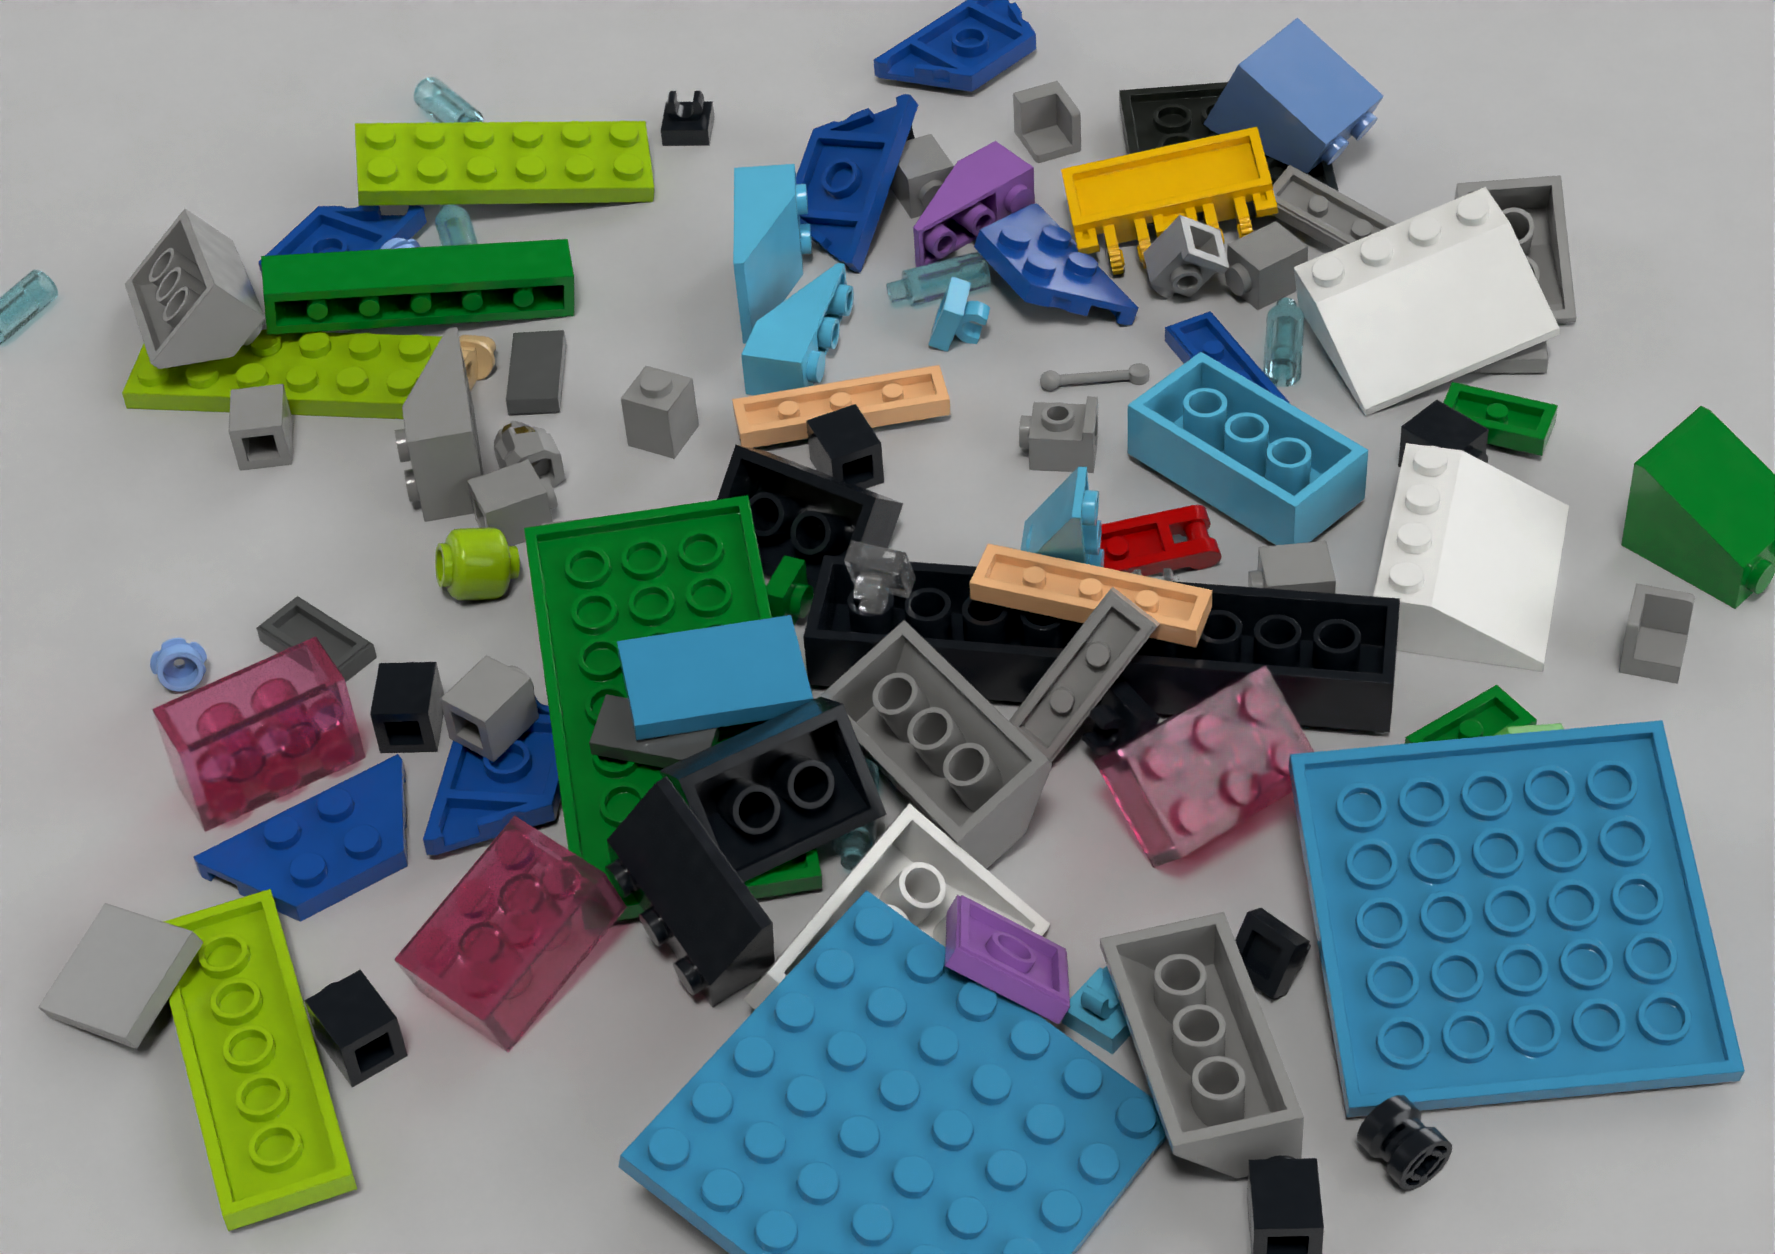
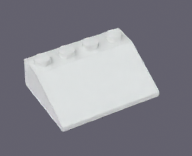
[1294,187,1560,416]
[1373,443,1569,672]
[743,803,1051,1009]

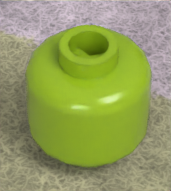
[435,527,520,601]

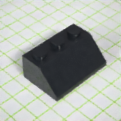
[717,445,903,593]
[659,697,887,882]
[605,776,775,1008]

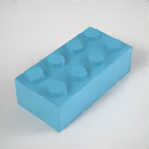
[1128,352,1368,545]

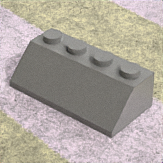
[125,209,265,369]
[818,620,1052,869]
[1100,912,1304,1178]

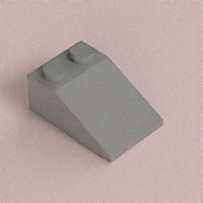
[1454,175,1577,323]
[395,327,483,522]

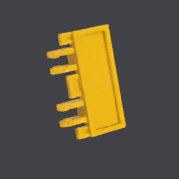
[1061,126,1278,275]

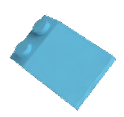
[733,164,812,344]

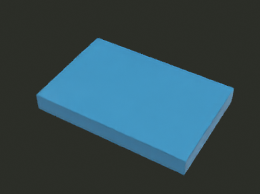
[617,615,813,740]

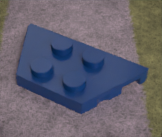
[873,0,1036,92]
[796,94,918,273]
[974,204,1139,325]
[258,205,427,275]
[423,697,561,855]
[193,754,408,922]

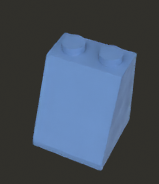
[1204,18,1384,173]

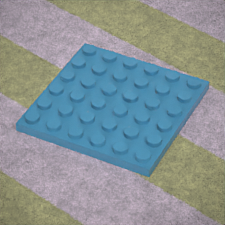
[1288,720,1745,1117]
[618,890,1167,1254]

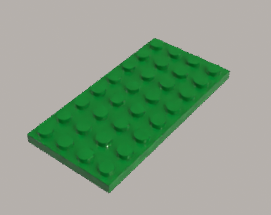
[524,495,822,927]

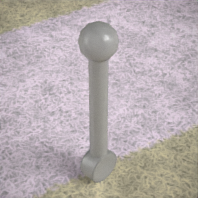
[1040,363,1149,391]

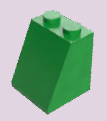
[1621,406,1775,609]

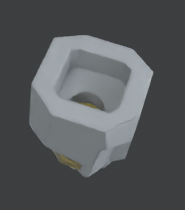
[494,421,565,488]

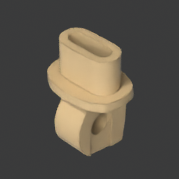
[459,335,496,391]

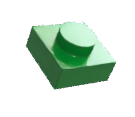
[766,555,813,626]

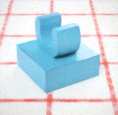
[928,276,990,352]
[1062,966,1131,1055]

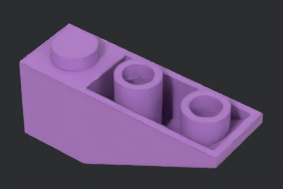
[913,141,1035,270]

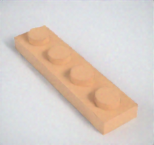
[732,365,951,448]
[969,543,1213,647]

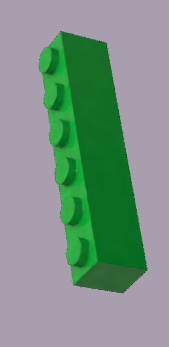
[261,239,574,335]

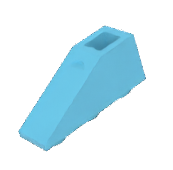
[741,263,854,395]
[1021,466,1104,567]

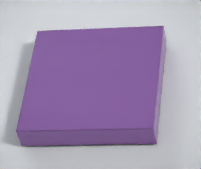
[945,895,1070,1024]

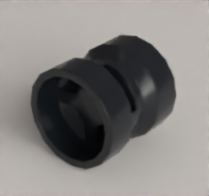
[1357,1095,1452,1190]

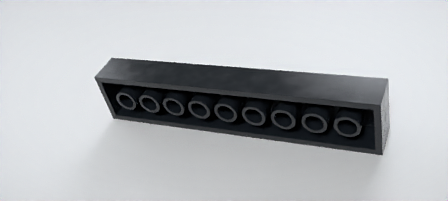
[803,555,1400,732]

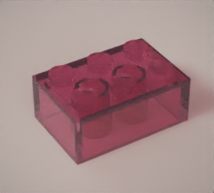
[152,636,366,832]
[1094,665,1314,868]
[394,816,627,1053]

